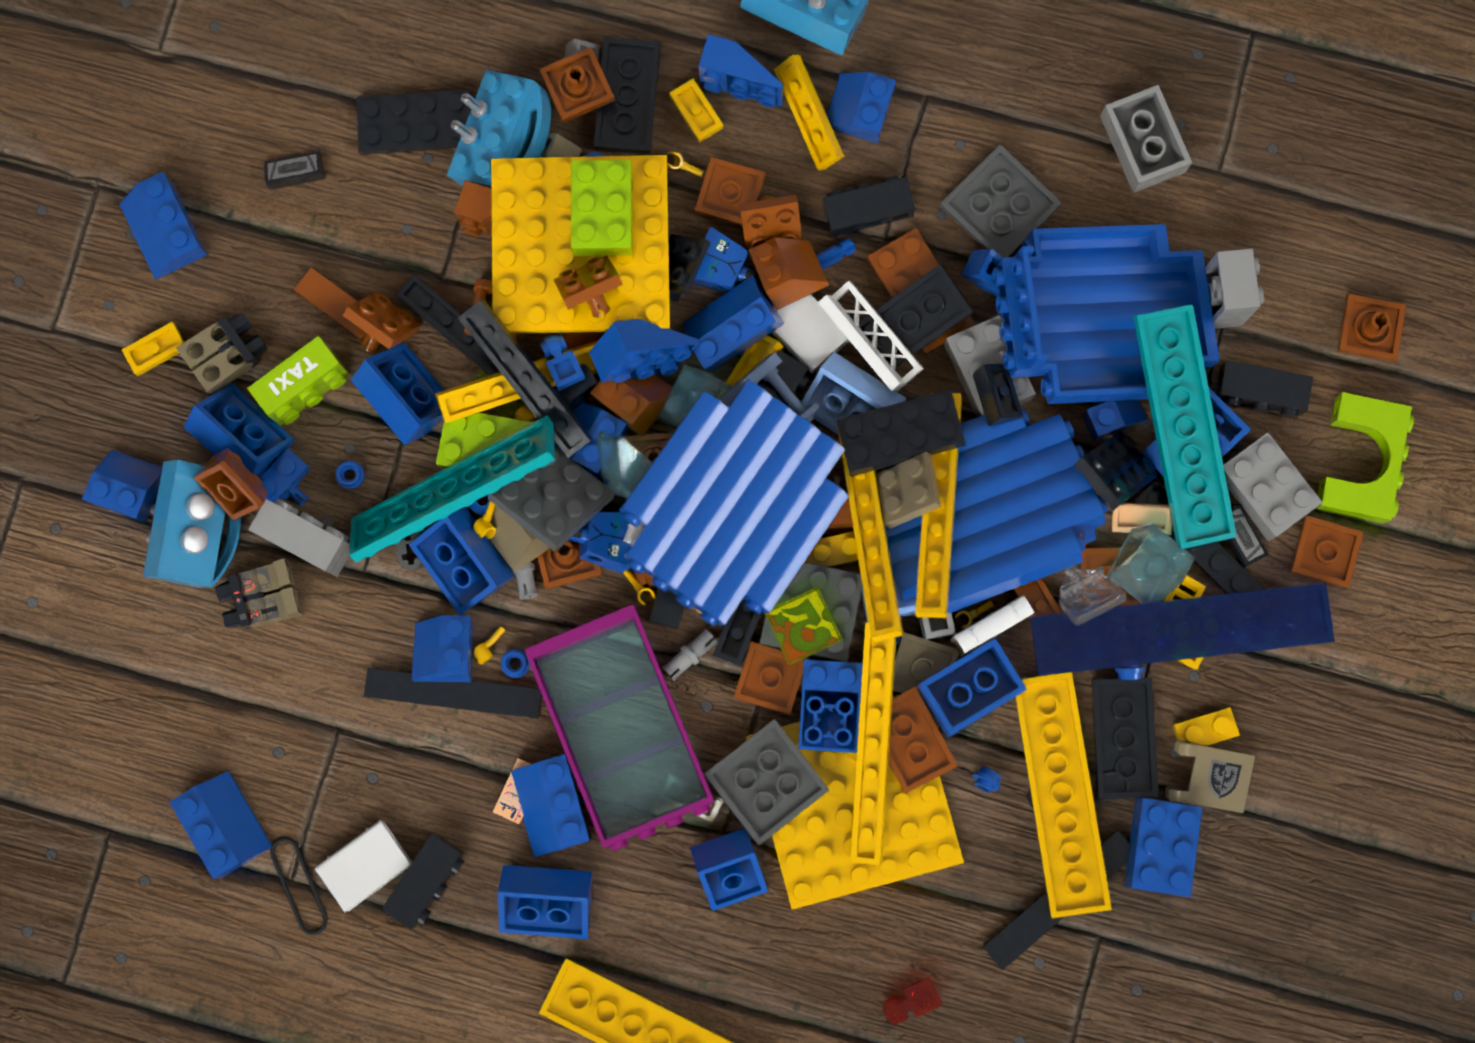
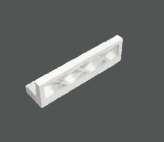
[818,281,924,391]

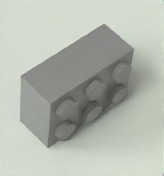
[1100,85,1192,193]
[1205,248,1264,329]
[944,315,1036,417]
[1223,433,1323,541]
[248,498,350,577]

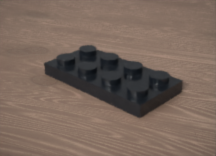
[593,37,661,154]
[356,89,471,155]
[859,264,974,379]
[836,389,966,477]
[1074,431,1158,511]
[1091,678,1158,799]

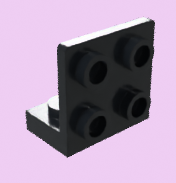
[669,234,710,302]

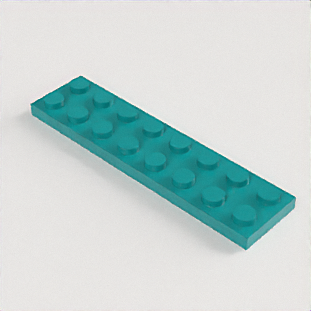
[1133,304,1237,549]
[349,416,555,563]

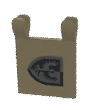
[1164,740,1255,813]

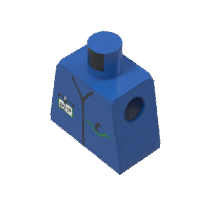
[692,227,759,293]
[568,512,630,573]

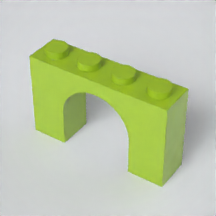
[1315,392,1414,524]

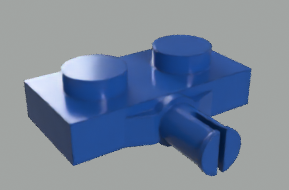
[260,448,311,507]

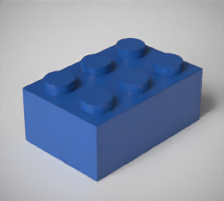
[916,638,1027,739]
[1124,798,1202,898]

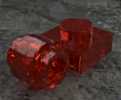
[882,976,943,1025]

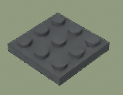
[939,144,1062,258]
[488,446,614,552]
[760,562,863,662]
[704,719,829,845]

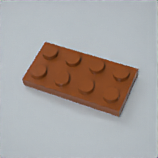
[867,228,975,355]

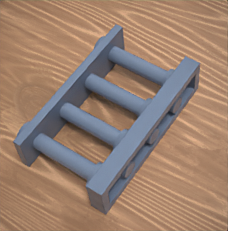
[717,352,820,422]

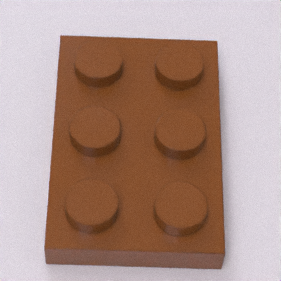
[888,687,958,794]

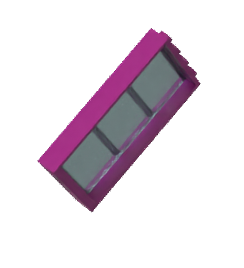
[524,604,716,852]

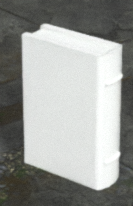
[772,294,849,375]
[950,595,1034,657]
[315,819,412,912]

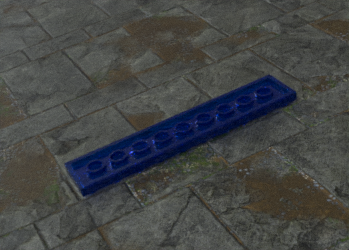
[1030,583,1335,676]

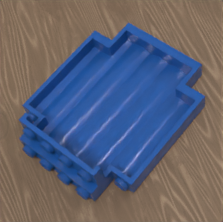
[992,224,1220,404]
[619,380,849,627]
[885,409,1108,613]

